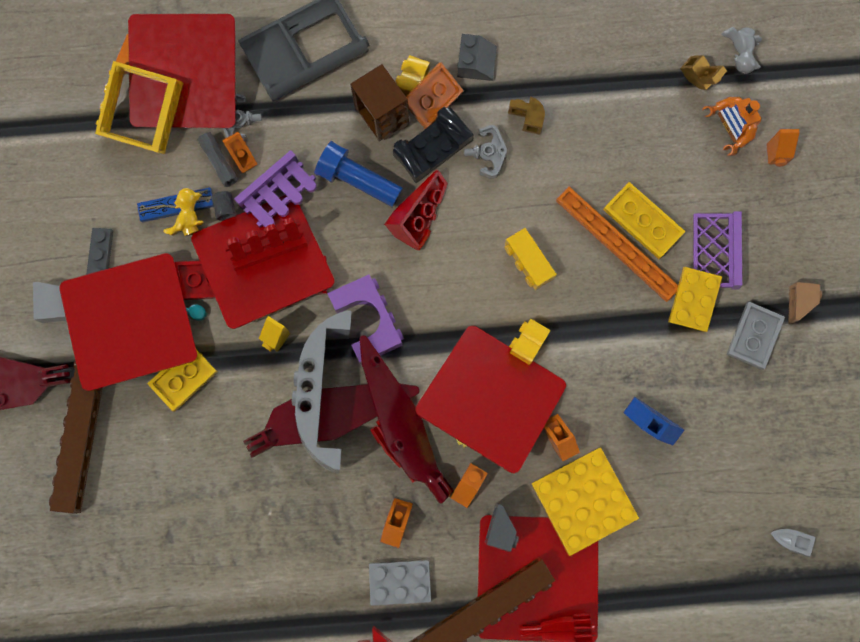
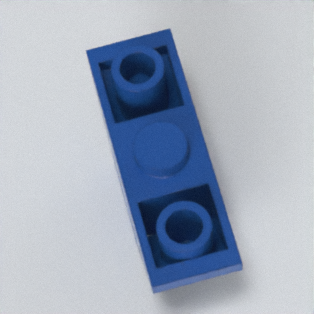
[624,397,684,445]

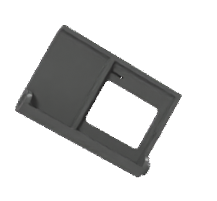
[238,0,370,102]

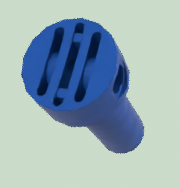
[314,141,403,207]

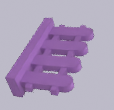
[234,150,317,228]

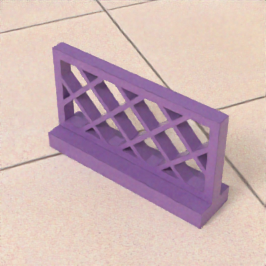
[693,211,742,290]

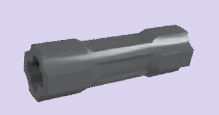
[197,132,238,187]

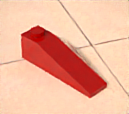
[384,170,448,251]

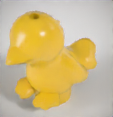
[163,188,204,236]

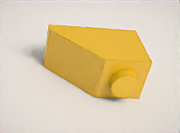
[259,316,290,352]

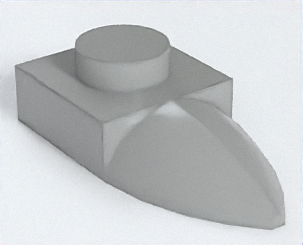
[771,529,816,558]

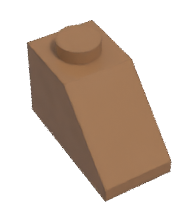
[789,282,822,324]

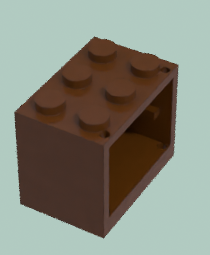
[350,64,409,141]

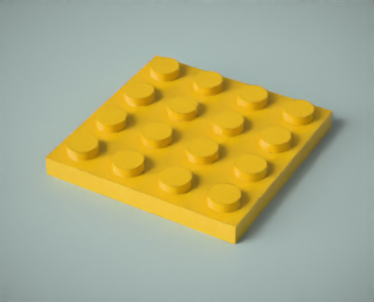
[531,447,639,556]

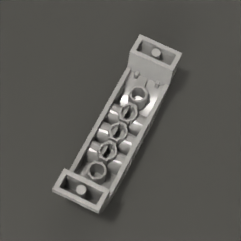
[292,310,351,473]

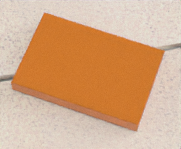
[406,62,464,129]

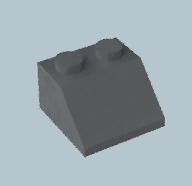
[457,34,497,81]
[485,504,519,552]

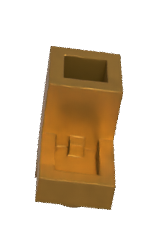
[680,55,727,90]
[508,96,545,135]

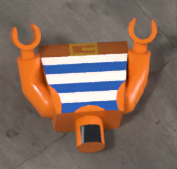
[702,97,761,156]

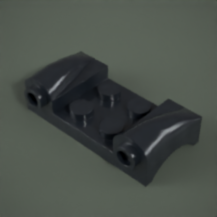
[393,107,474,183]

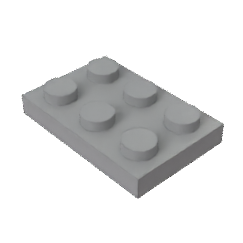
[726,302,785,370]
[369,560,431,606]

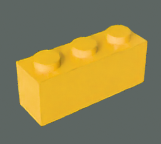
[504,228,557,290]

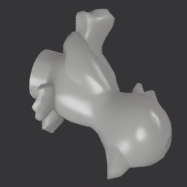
[722,27,762,74]

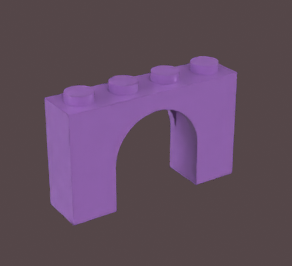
[327,274,404,365]

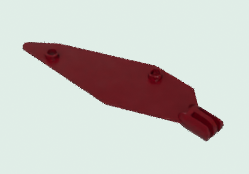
[359,335,454,504]
[0,357,71,410]
[243,383,419,458]

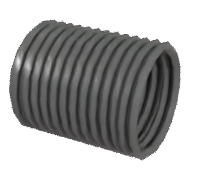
[211,191,236,221]

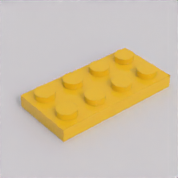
[603,182,686,259]

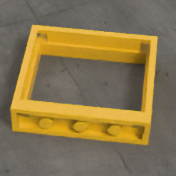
[95,61,183,154]

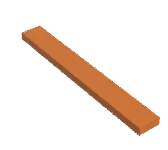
[556,187,678,302]

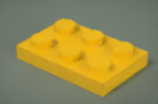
[668,267,722,332]
[147,349,218,412]

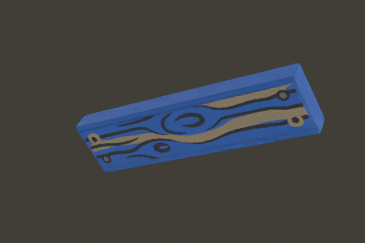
[137,187,214,223]

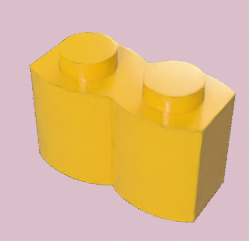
[395,55,430,96]
[509,319,551,365]

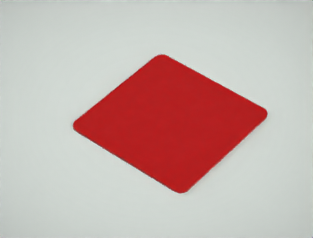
[128,14,236,128]
[191,195,335,329]
[59,253,197,391]
[415,326,566,473]
[478,515,598,642]

